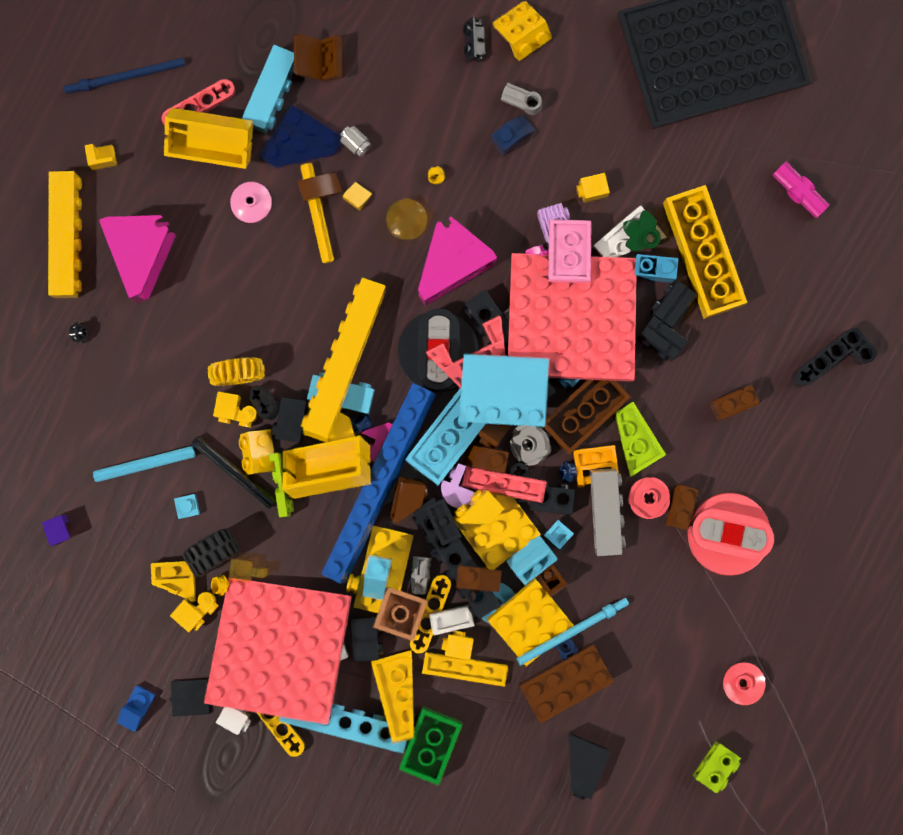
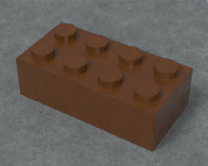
[542,380,631,455]
[518,643,614,724]

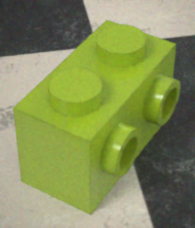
[693,741,741,793]

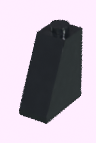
[568,732,610,800]

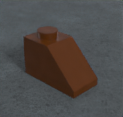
[463,445,509,473]
[390,477,428,523]
[456,566,502,592]

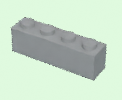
[590,468,625,556]

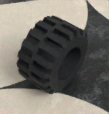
[182,528,241,578]

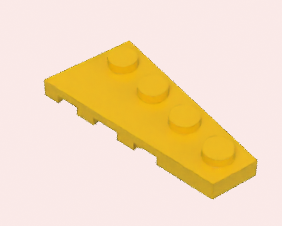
[371,650,414,744]

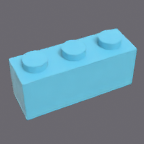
[307,373,375,415]

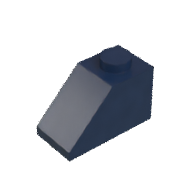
[491,115,535,156]

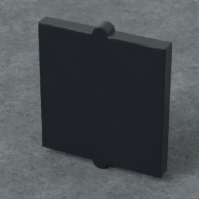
[170,679,210,717]

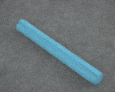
[93,446,195,482]

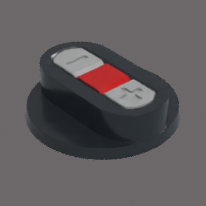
[397,308,480,393]

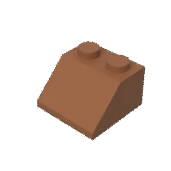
[373,587,427,641]

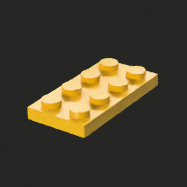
[354,526,414,613]

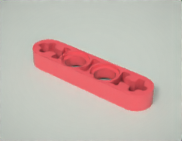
[162,79,235,129]

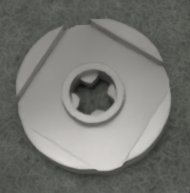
[510,425,551,466]

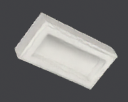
[429,604,474,635]

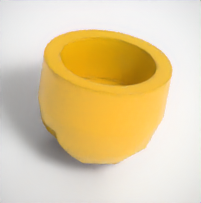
[428,166,445,184]

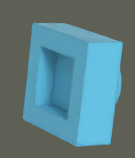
[174,494,200,519]
[544,520,573,549]

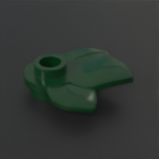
[623,210,661,251]

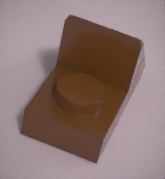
[536,564,568,597]

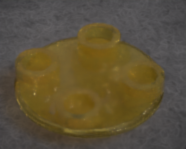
[386,198,428,240]

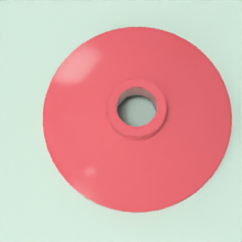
[723,662,766,705]

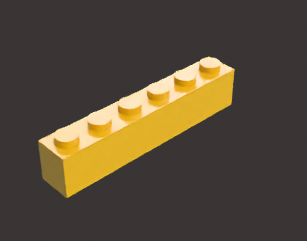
[48,171,82,298]

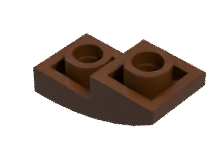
[297,173,342,202]

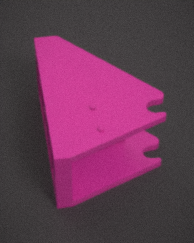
[99,215,175,303]
[418,217,497,306]

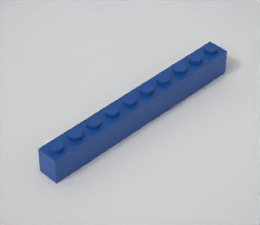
[321,383,436,583]

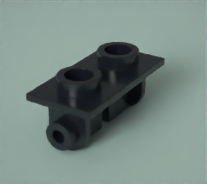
[463,16,485,63]

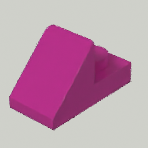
[361,423,393,462]

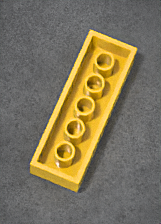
[663,185,747,319]

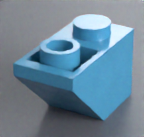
[635,254,678,283]

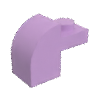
[441,463,474,508]

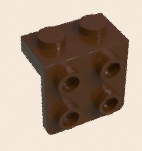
[294,33,342,82]

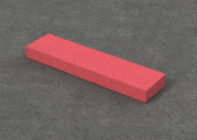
[462,466,547,503]

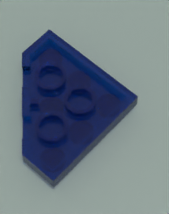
[258,105,342,169]

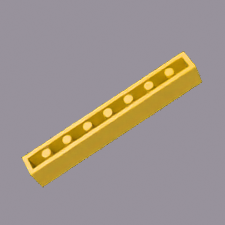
[301,278,386,442]

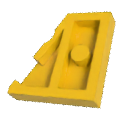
[151,561,196,602]

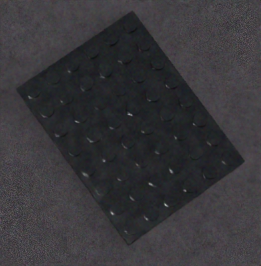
[618,0,811,129]

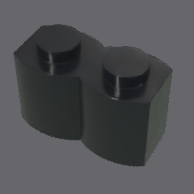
[351,616,383,662]

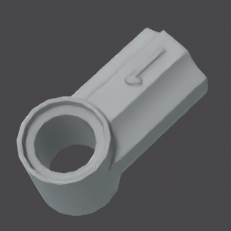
[501,83,542,115]

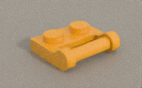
[573,445,619,488]

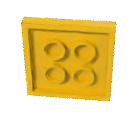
[454,493,541,570]
[487,578,574,667]

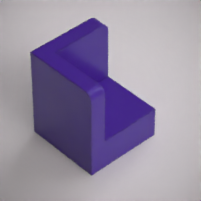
[42,515,70,546]

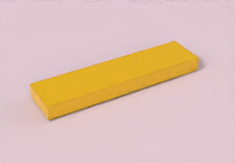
[422,652,508,687]

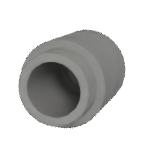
[340,126,371,157]

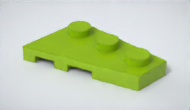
[615,402,666,477]
[269,453,294,517]

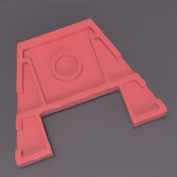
[426,315,506,388]

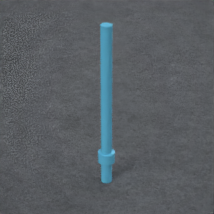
[517,598,629,666]

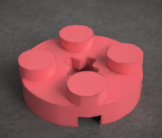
[628,477,670,519]

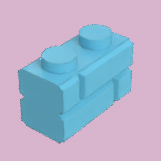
[506,536,558,585]

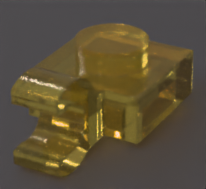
[229,558,268,583]

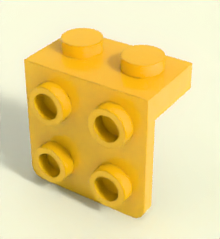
[493,2,552,61]

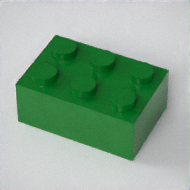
[399,706,462,785]

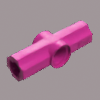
[773,162,830,218]

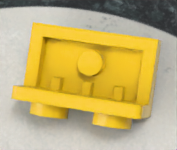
[239,429,275,475]

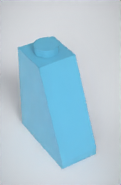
[363,555,392,600]

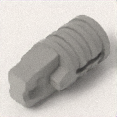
[411,556,432,594]

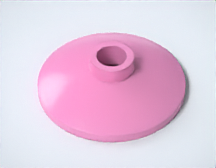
[230,182,272,223]

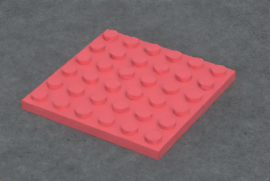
[508,253,636,381]
[204,577,352,725]

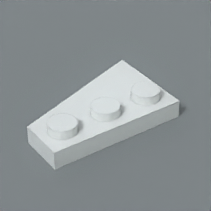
[593,205,666,257]

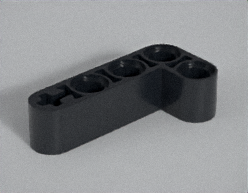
[792,328,877,387]

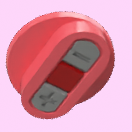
[688,493,774,576]

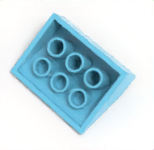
[460,354,549,427]

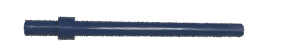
[64,58,186,94]

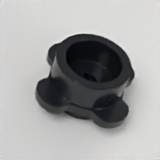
[69,322,88,343]

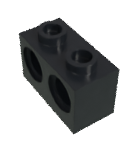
[529,483,575,515]

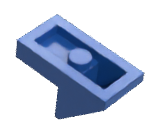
[117,685,156,732]

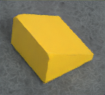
[343,182,372,211]

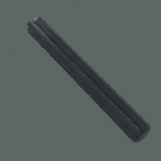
[192,436,276,508]

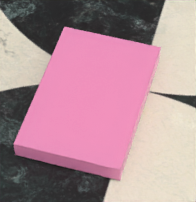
[548,220,591,283]

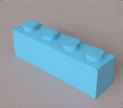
[242,45,294,134]

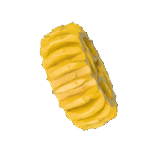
[208,357,265,386]

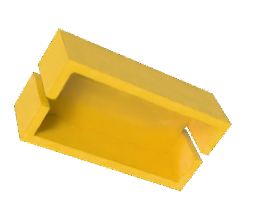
[164,108,253,169]
[282,436,371,499]

